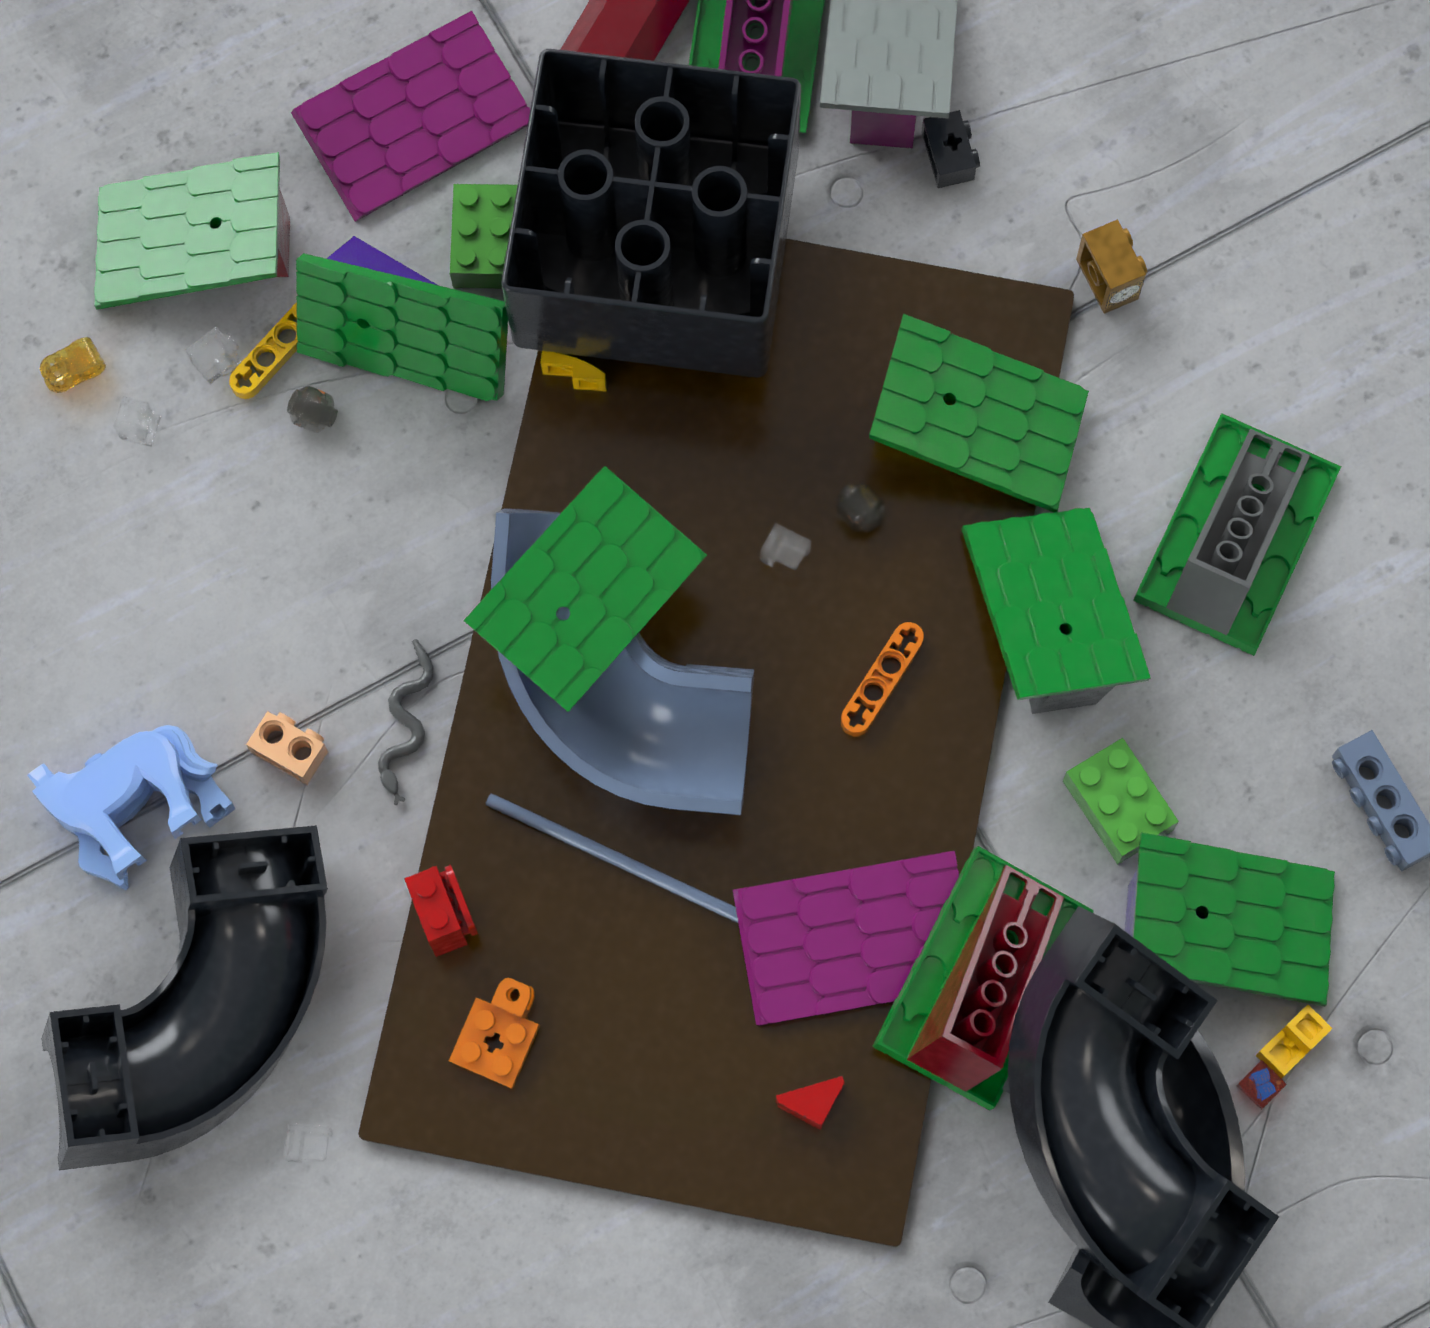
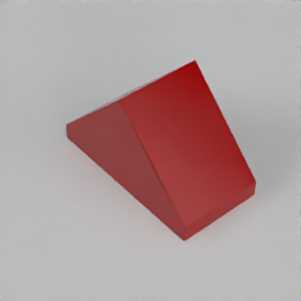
[776,1076,845,1130]

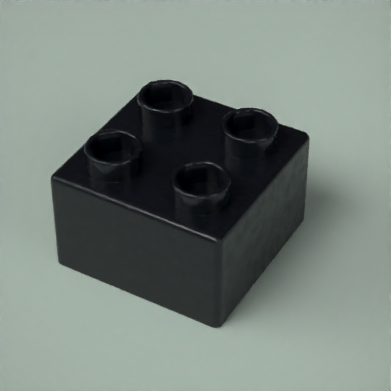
[501,48,801,378]

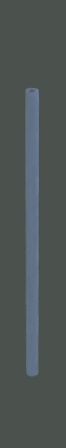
[486,793,738,923]

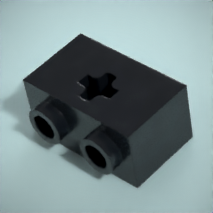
[921,110,980,188]

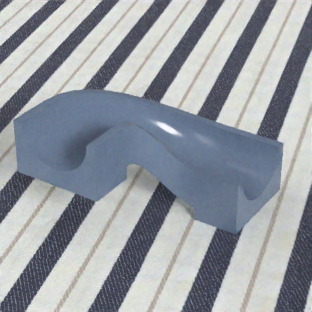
[491,508,754,815]

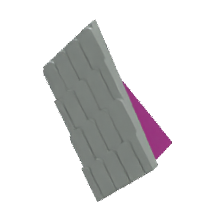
[820,0,957,149]

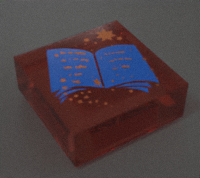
[1236,1060,1287,1110]

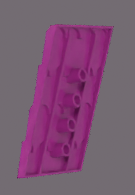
[291,11,530,222]
[733,851,959,1025]

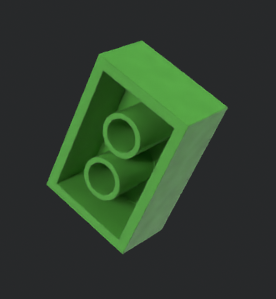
[450,184,518,289]
[1063,737,1179,865]

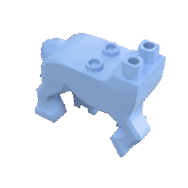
[28,725,235,890]

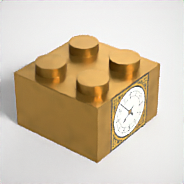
[1076,219,1147,314]

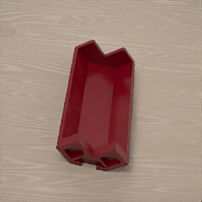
[560,0,690,61]

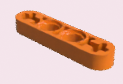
[841,622,924,737]

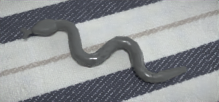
[378,639,433,805]

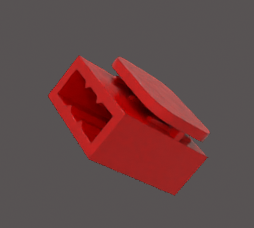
[404,865,478,957]

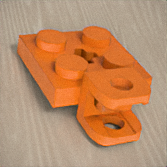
[449,978,540,1088]

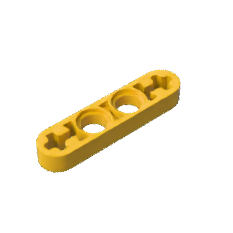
[229,302,298,399]

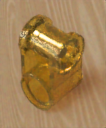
[40,337,106,393]

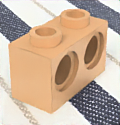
[246,711,328,785]

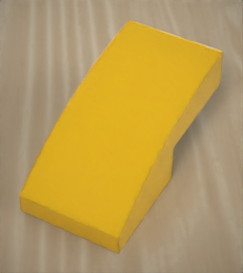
[541,351,606,391]
[1255,1004,1333,1080]

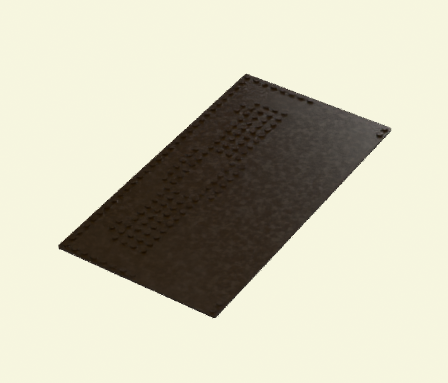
[358,238,1074,1247]

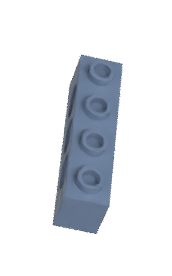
[1332,730,1430,872]

